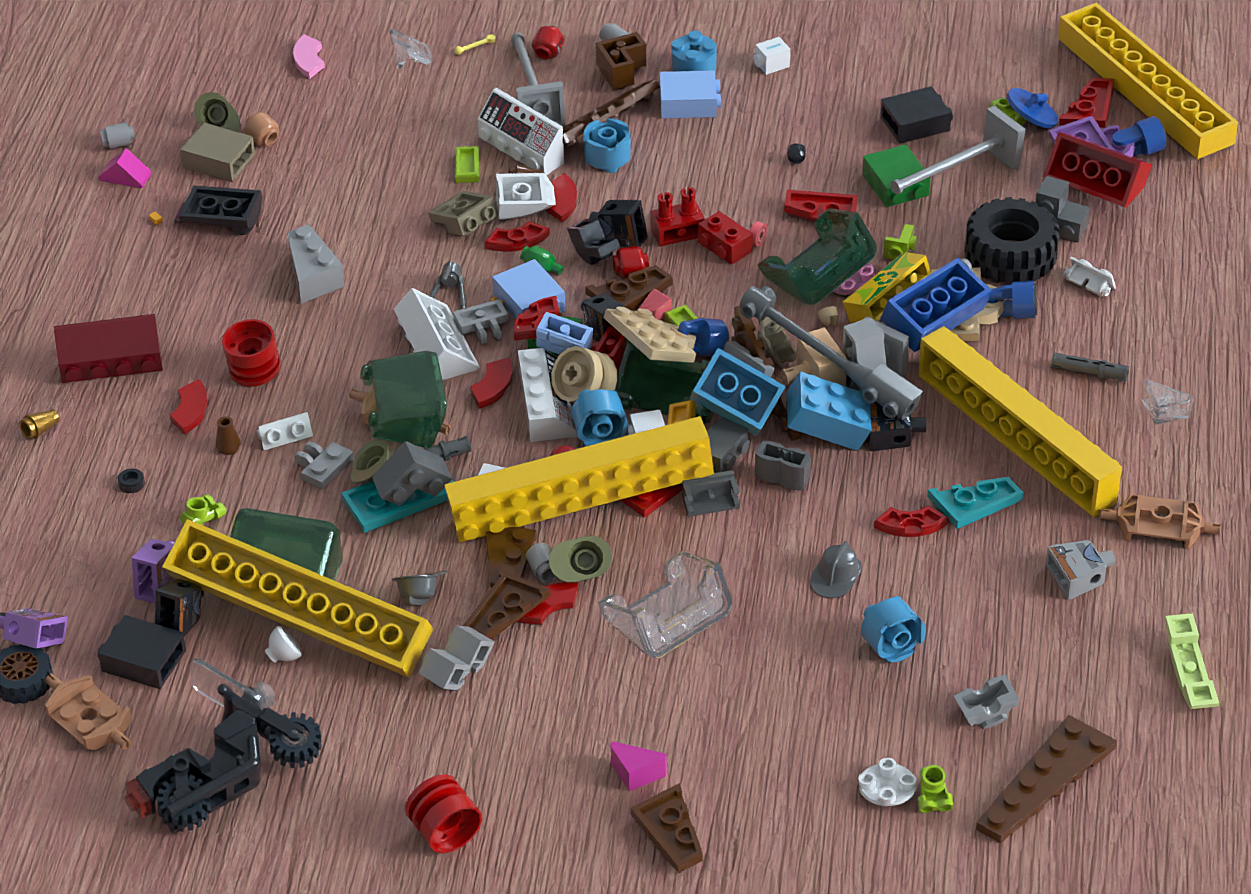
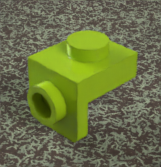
[883,224,918,260]

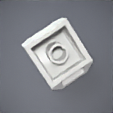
[496,173,556,220]

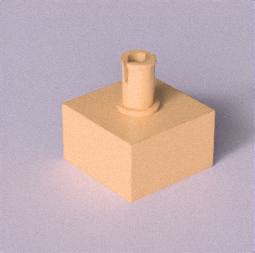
[781,327,847,387]

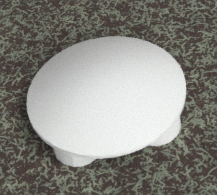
[858,758,916,806]

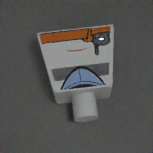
[1045,540,1115,600]

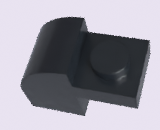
[567,218,620,265]

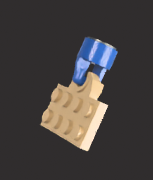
[931,268,1038,341]
[603,307,729,363]

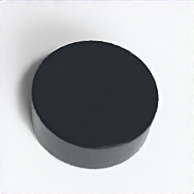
[118,468,145,493]

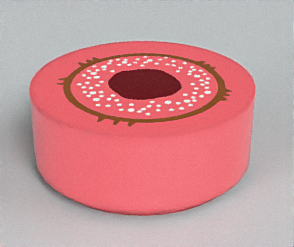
[750,221,767,247]

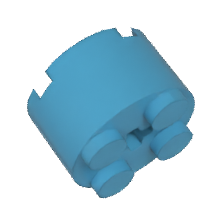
[671,31,717,73]
[584,118,631,173]
[571,389,628,446]
[861,596,926,662]

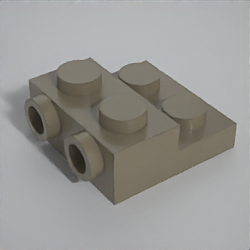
[428,191,498,236]

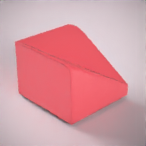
[637,289,672,321]

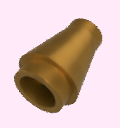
[19,409,60,439]

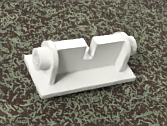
[1064,256,1116,297]
[257,412,313,450]

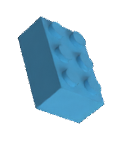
[690,348,786,437]
[786,371,872,451]

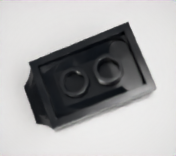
[174,186,262,235]

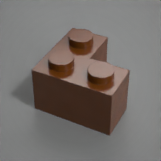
[596,32,647,90]

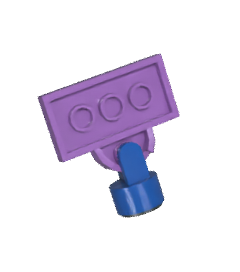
[1049,116,1167,194]

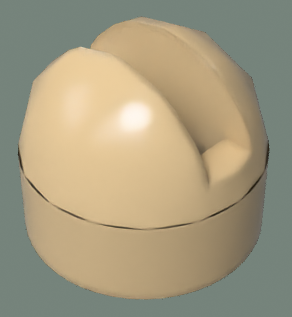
[818,306,839,327]

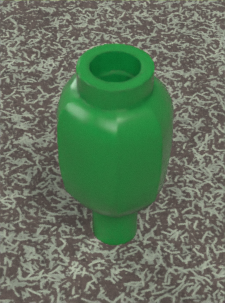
[520,246,564,275]

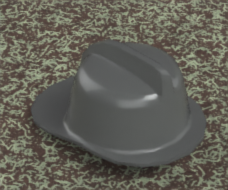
[810,541,862,599]
[392,571,448,605]

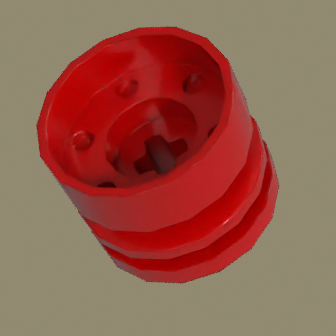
[222,319,281,387]
[405,774,483,854]

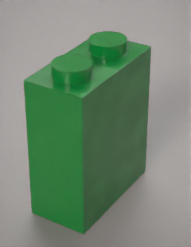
[862,144,931,208]

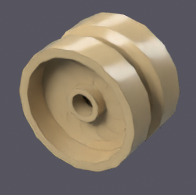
[551,346,617,403]

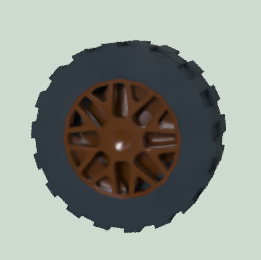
[0,644,53,704]

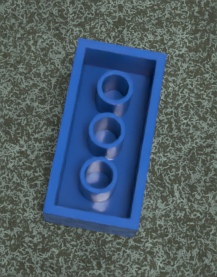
[881,258,992,353]

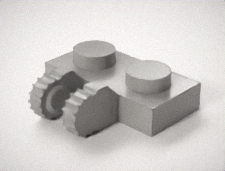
[453,299,508,344]
[294,441,354,490]

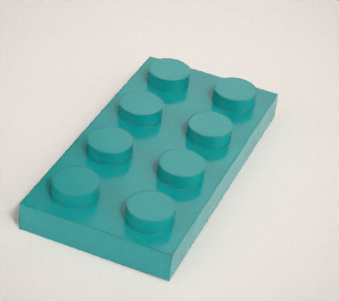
[341,480,454,533]

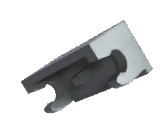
[682,470,740,517]

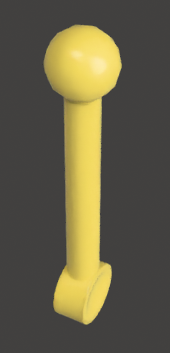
[454,35,495,55]

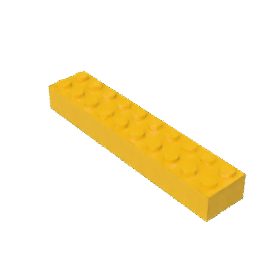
[1058,3,1238,159]
[918,326,1122,518]
[444,416,714,543]
[162,519,434,678]

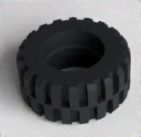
[964,197,1060,285]

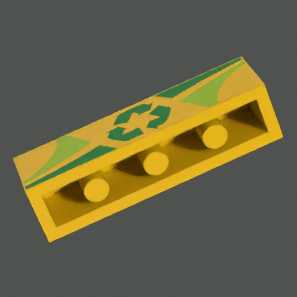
[843,252,931,323]

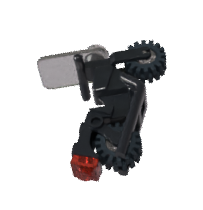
[124,658,321,834]

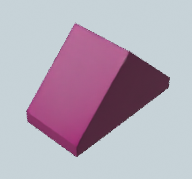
[99,148,151,188]
[610,741,667,791]

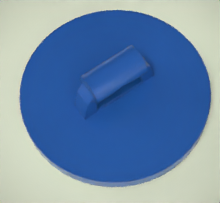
[1006,88,1058,128]

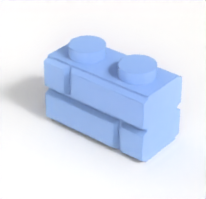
[536,312,593,354]

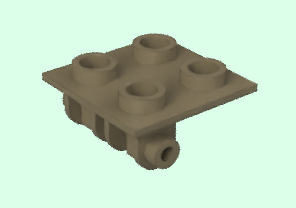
[758,317,797,371]

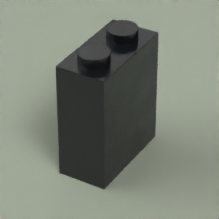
[880,86,953,144]
[97,615,186,689]

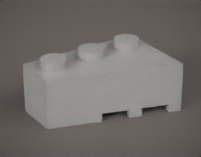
[287,224,345,304]
[842,318,887,391]

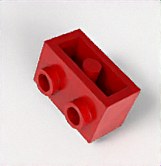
[698,211,753,265]

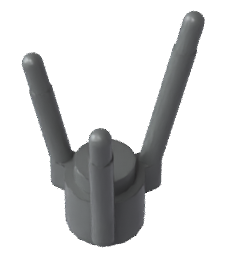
[429,261,466,309]

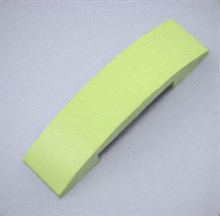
[1165,613,1219,709]

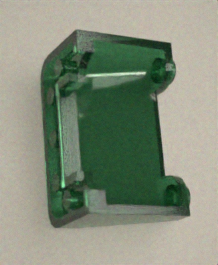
[757,208,877,305]
[614,340,714,425]
[360,350,447,448]
[230,508,343,580]

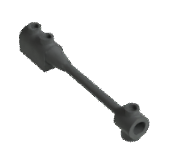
[739,286,923,420]

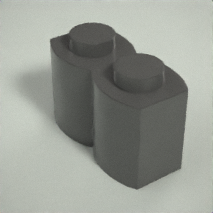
[755,441,811,490]

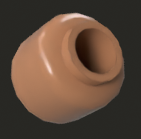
[244,112,279,146]

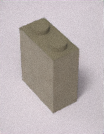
[180,123,255,182]

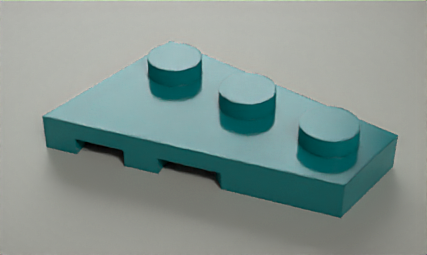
[927,477,1024,529]

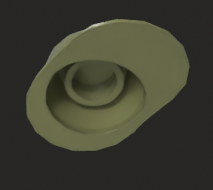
[194,92,241,132]
[351,439,391,483]
[548,536,612,582]

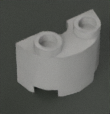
[954,674,1019,729]

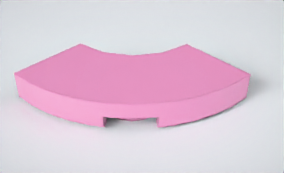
[293,34,324,78]

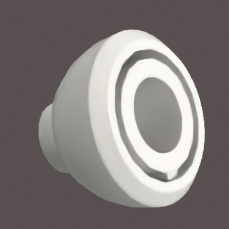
[265,626,302,663]

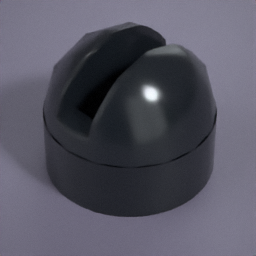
[787,143,806,164]

